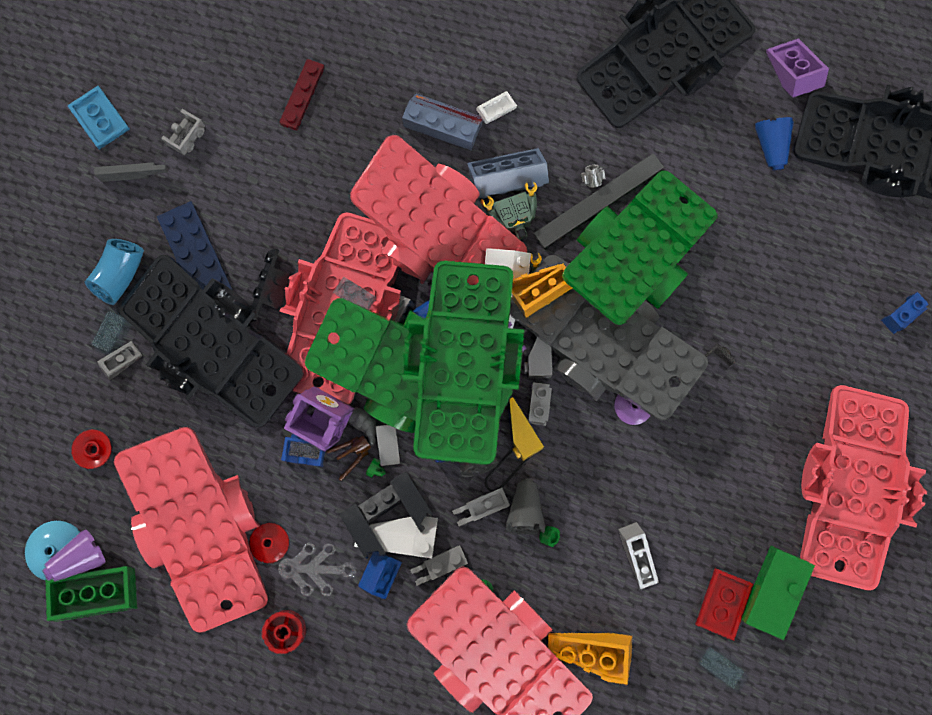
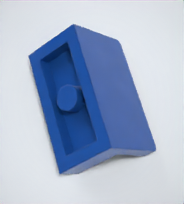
[358,551,402,599]

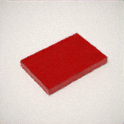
[695,568,753,641]

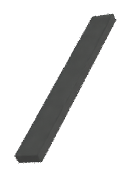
[533,153,664,249]

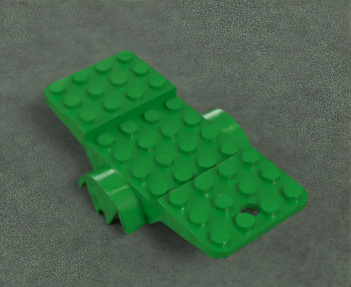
[562,170,717,325]
[401,261,524,465]
[305,298,513,433]

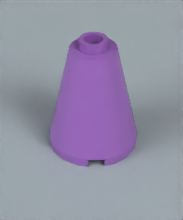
[42,529,106,582]

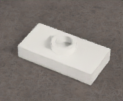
[476,91,517,124]

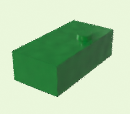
[742,545,815,640]
[46,566,137,622]

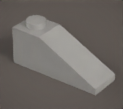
[524,337,552,379]
[618,522,659,589]

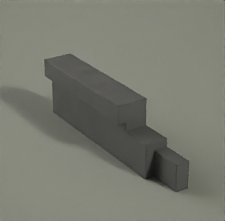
[94,162,168,182]

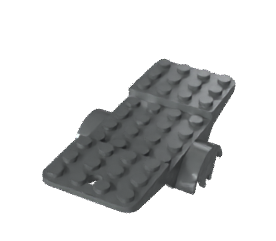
[510,255,708,421]

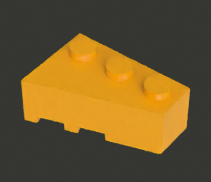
[511,263,572,318]

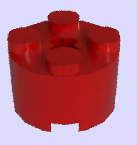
[262,610,306,654]

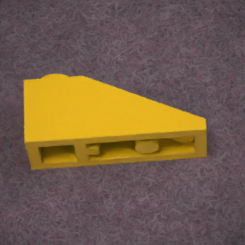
[509,397,544,461]

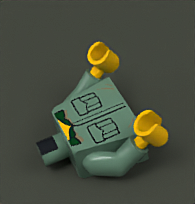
[480,181,537,240]

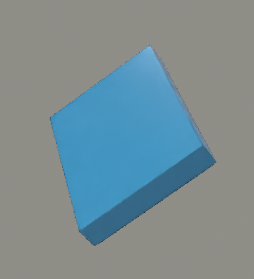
[67,86,130,149]

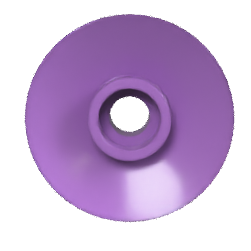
[614,395,650,425]

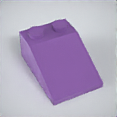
[766,39,829,98]

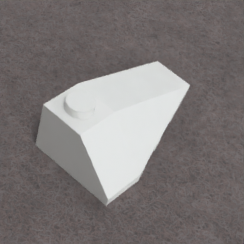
[485,248,531,329]
[354,517,438,558]

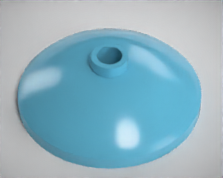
[25,521,80,580]

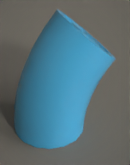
[84,239,144,305]

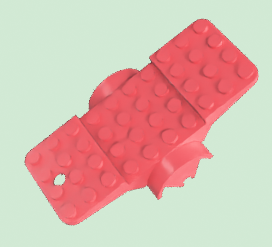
[350,135,527,285]
[280,212,401,405]
[800,385,927,590]
[114,427,268,633]
[407,567,593,715]

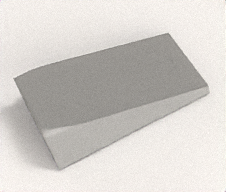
[97,341,142,380]
[376,425,400,466]

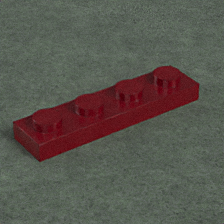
[279,59,325,131]

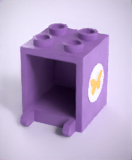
[284,386,354,451]

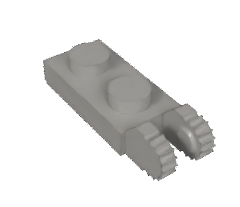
[452,488,510,526]
[410,545,468,585]

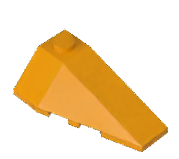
[548,633,632,685]

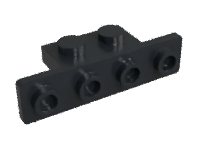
[250,249,291,322]

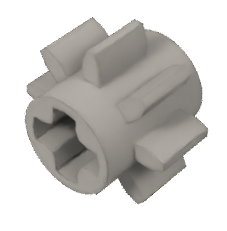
[581,165,605,187]

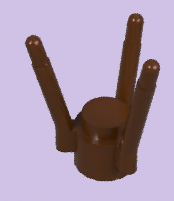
[326,435,371,481]

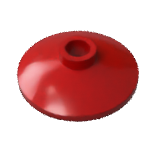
[71,430,112,469]
[249,523,289,563]

